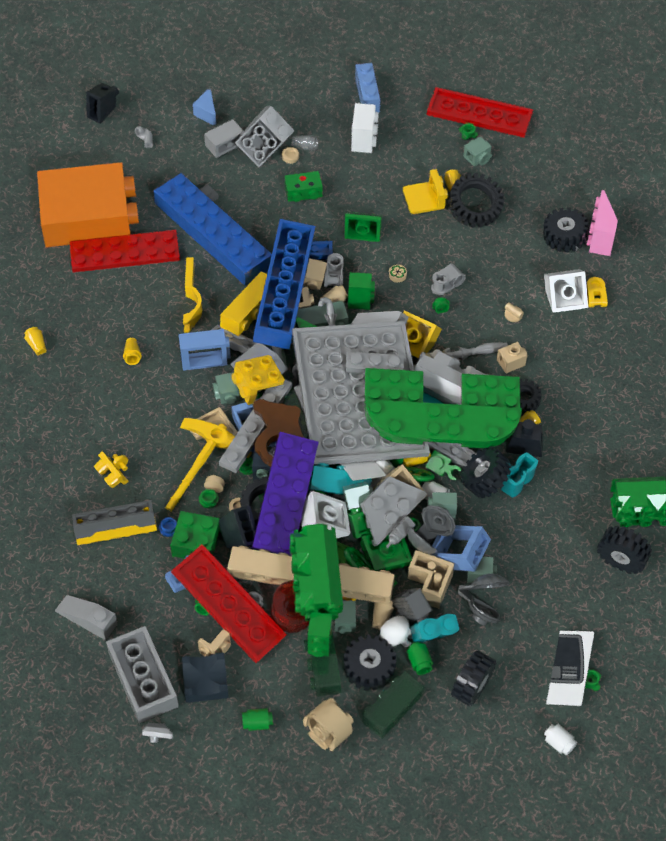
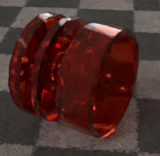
[271,580,310,633]

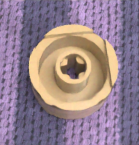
[303,698,354,751]

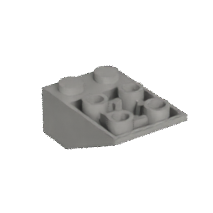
[235,106,294,167]

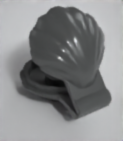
[407,505,455,554]
[458,573,510,626]

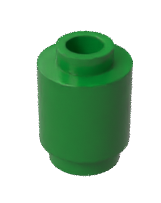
[407,642,433,675]
[242,708,273,731]

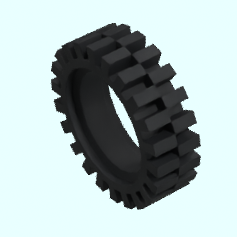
[448,173,505,228]

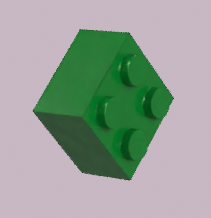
[170,511,221,559]

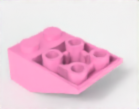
[587,190,618,256]

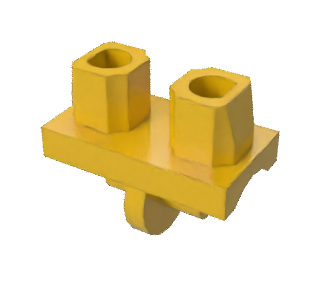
[94,451,129,488]

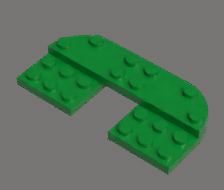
[364,368,522,448]

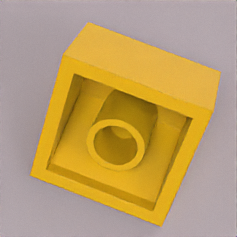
[403,311,442,358]

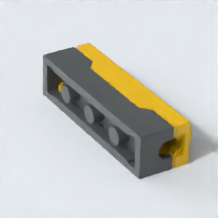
[72,500,157,545]

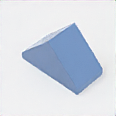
[193,90,216,125]

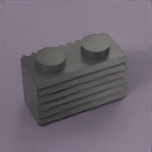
[391,588,432,622]

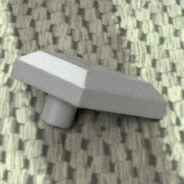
[142,723,173,743]

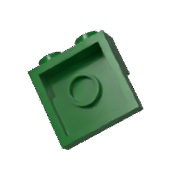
[360,533,412,572]

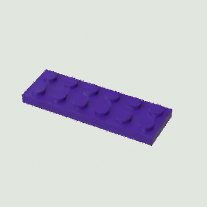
[252,432,319,557]

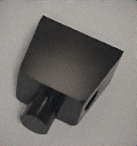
[86,83,119,124]
[505,419,543,457]
[219,505,256,548]

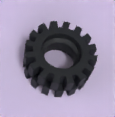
[520,378,542,414]

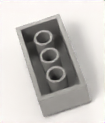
[106,626,178,723]

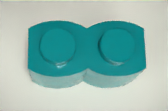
[501,453,538,498]
[410,614,460,643]

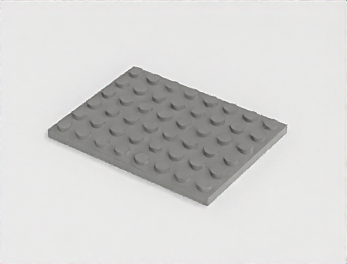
[292,321,430,466]

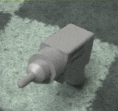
[386,516,415,548]

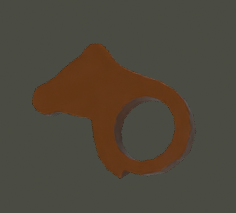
[253,399,304,467]

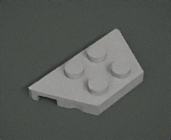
[361,476,427,546]

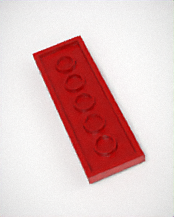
[427,87,533,138]
[70,230,180,273]
[171,544,287,663]

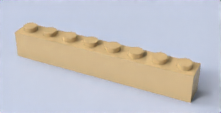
[227,546,394,605]

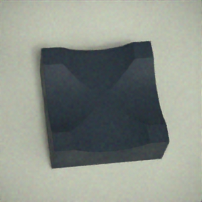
[182,653,228,703]

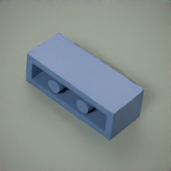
[355,63,380,112]

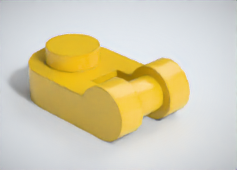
[586,277,607,307]

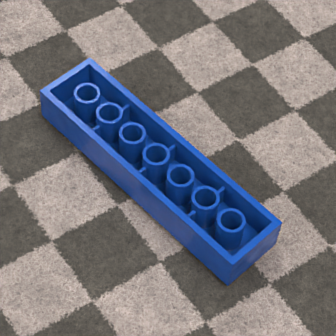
[154,173,272,286]
[253,219,315,350]

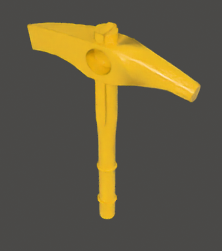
[165,418,252,512]

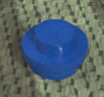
[159,517,177,537]

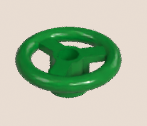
[405,467,435,486]
[344,547,373,571]

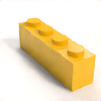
[220,271,267,336]

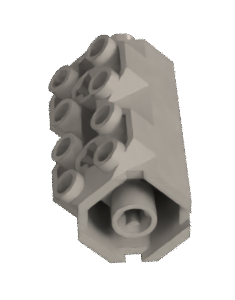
[413,349,488,405]

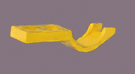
[183,258,203,333]

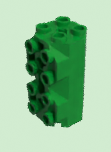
[610,477,666,528]
[289,524,343,621]

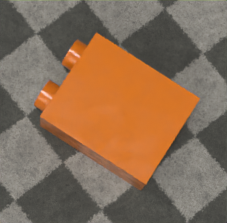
[37,162,139,247]

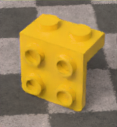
[403,169,448,214]
[232,355,285,405]

